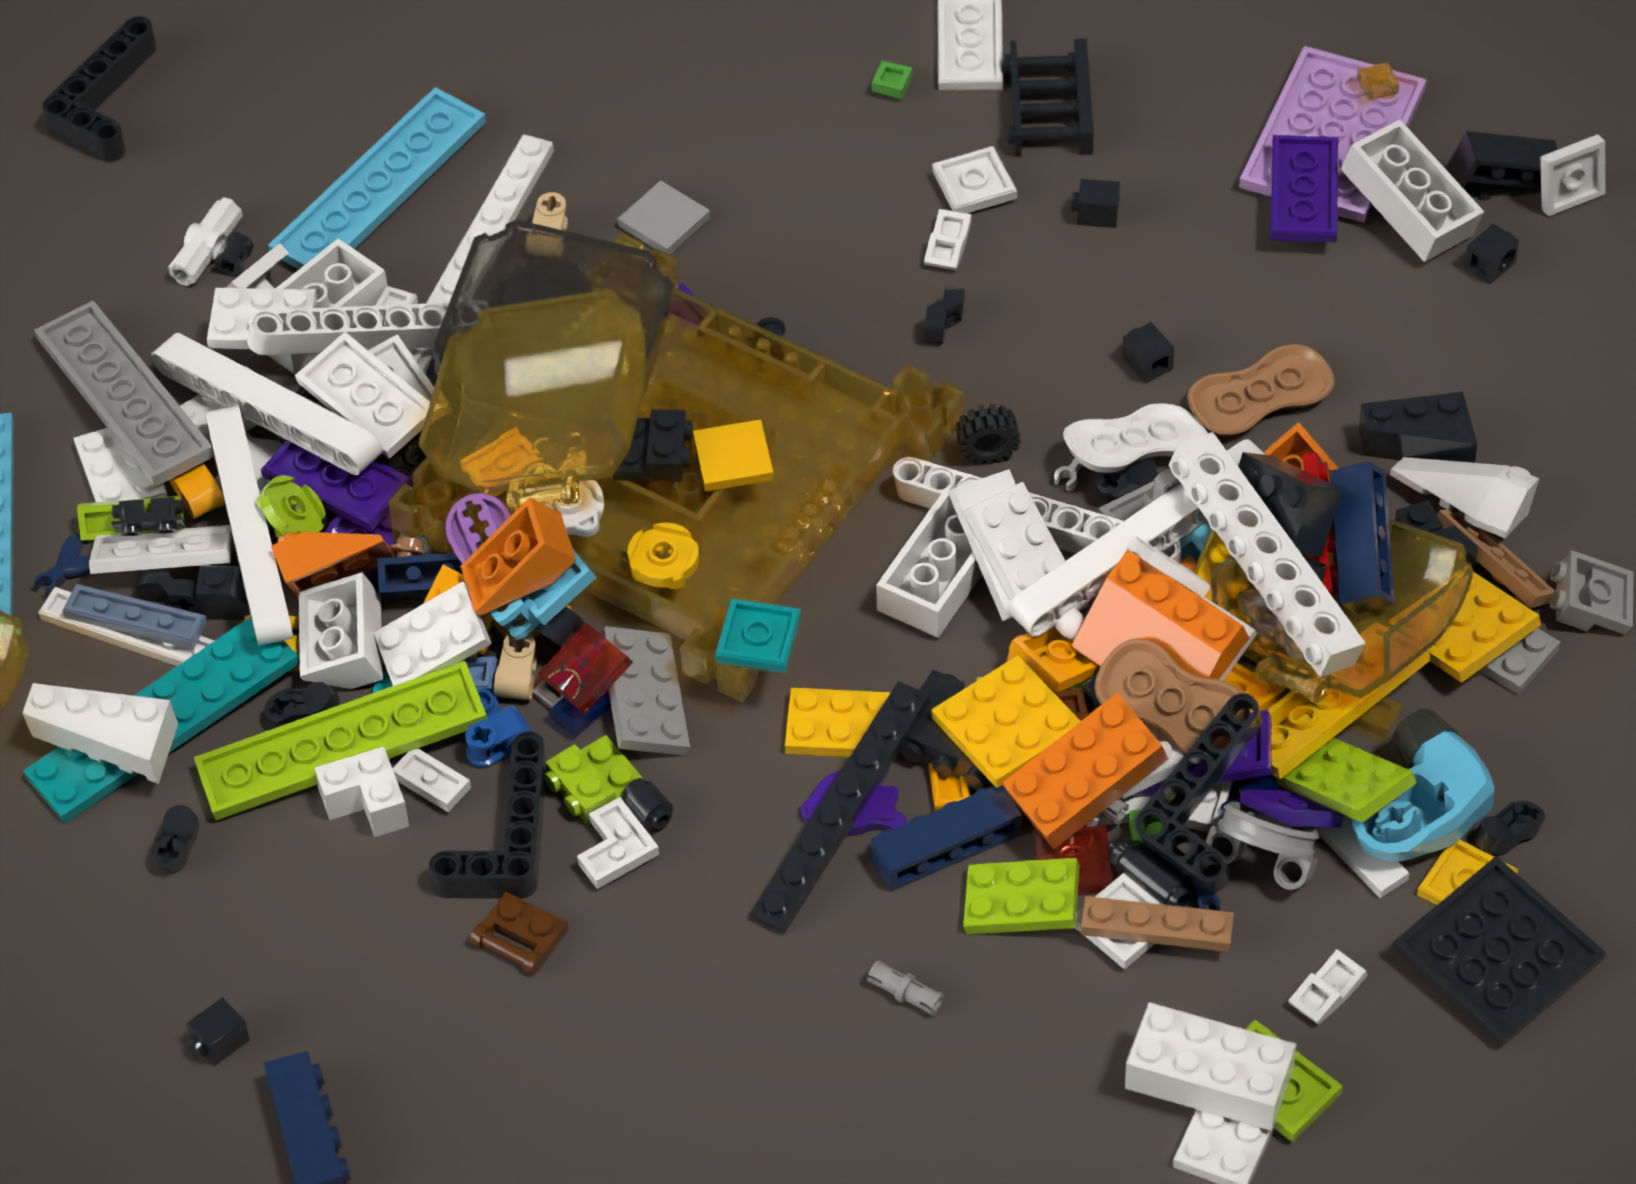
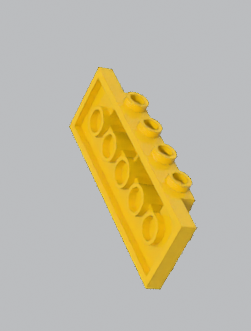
[1268,624,1430,779]

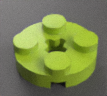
[256,475,325,538]

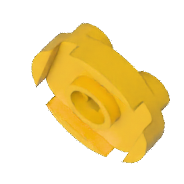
[627,523,699,589]

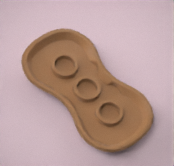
[1187,344,1335,436]
[1095,639,1250,754]

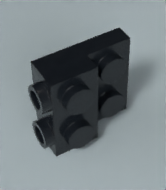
[612,409,693,482]

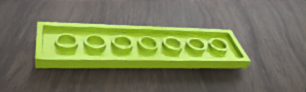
[193,661,488,821]

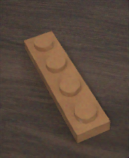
[1437,508,1555,608]
[1081,896,1234,952]

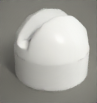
[1055,608,1085,639]

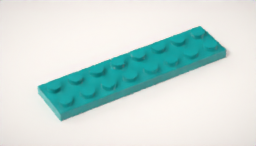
[23,616,300,824]

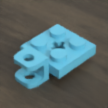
[490,548,597,640]

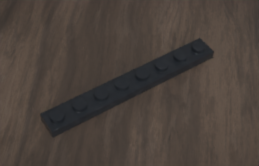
[751,681,931,934]

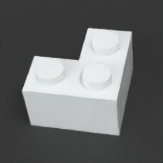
[314,746,409,837]

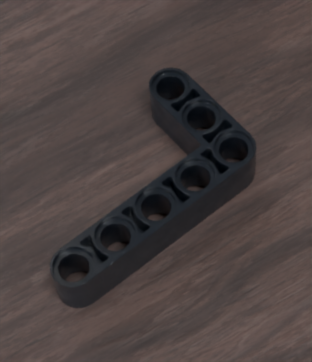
[42,16,156,162]
[1135,693,1263,892]
[428,731,546,899]

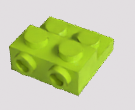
[544,735,644,826]

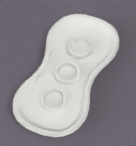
[1063,403,1208,473]

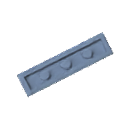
[62,584,207,650]

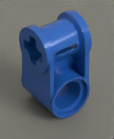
[465,706,534,768]

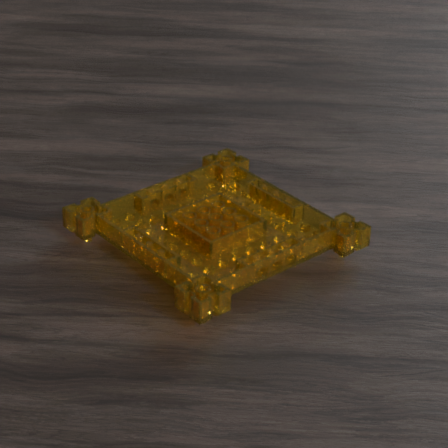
[388,233,965,702]

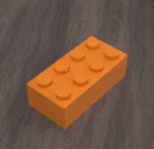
[1002,692,1168,850]

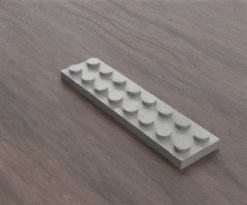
[34,300,215,487]

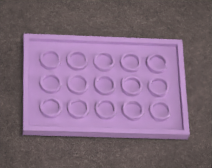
[1239,46,1427,223]

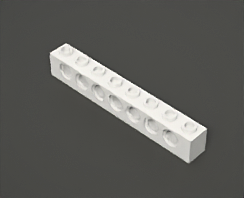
[1169,432,1366,677]

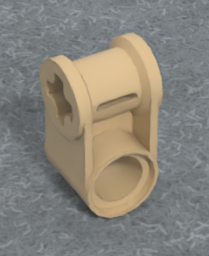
[527,192,568,256]
[494,634,537,701]

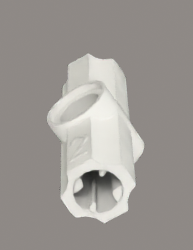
[168,197,243,286]

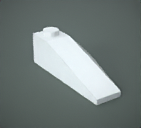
[1390,457,1539,538]

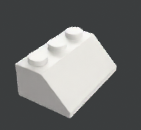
[299,572,383,689]

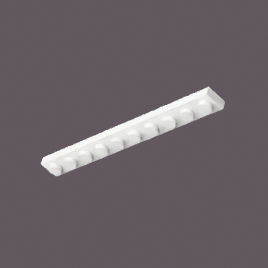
[408,134,554,374]

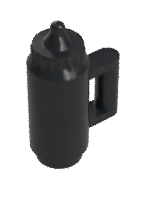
[1108,839,1192,907]

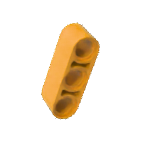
[168,463,225,519]

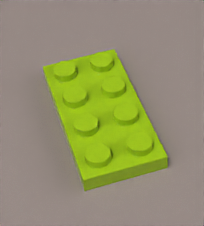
[1268,738,1416,823]

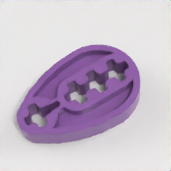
[446,493,512,564]

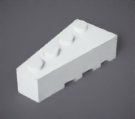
[22,683,178,784]

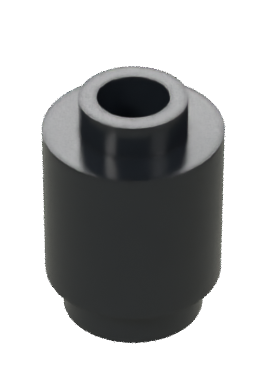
[622,778,674,831]

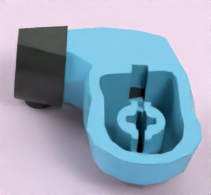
[1352,708,1495,862]

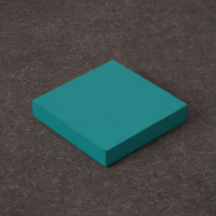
[715,598,801,673]

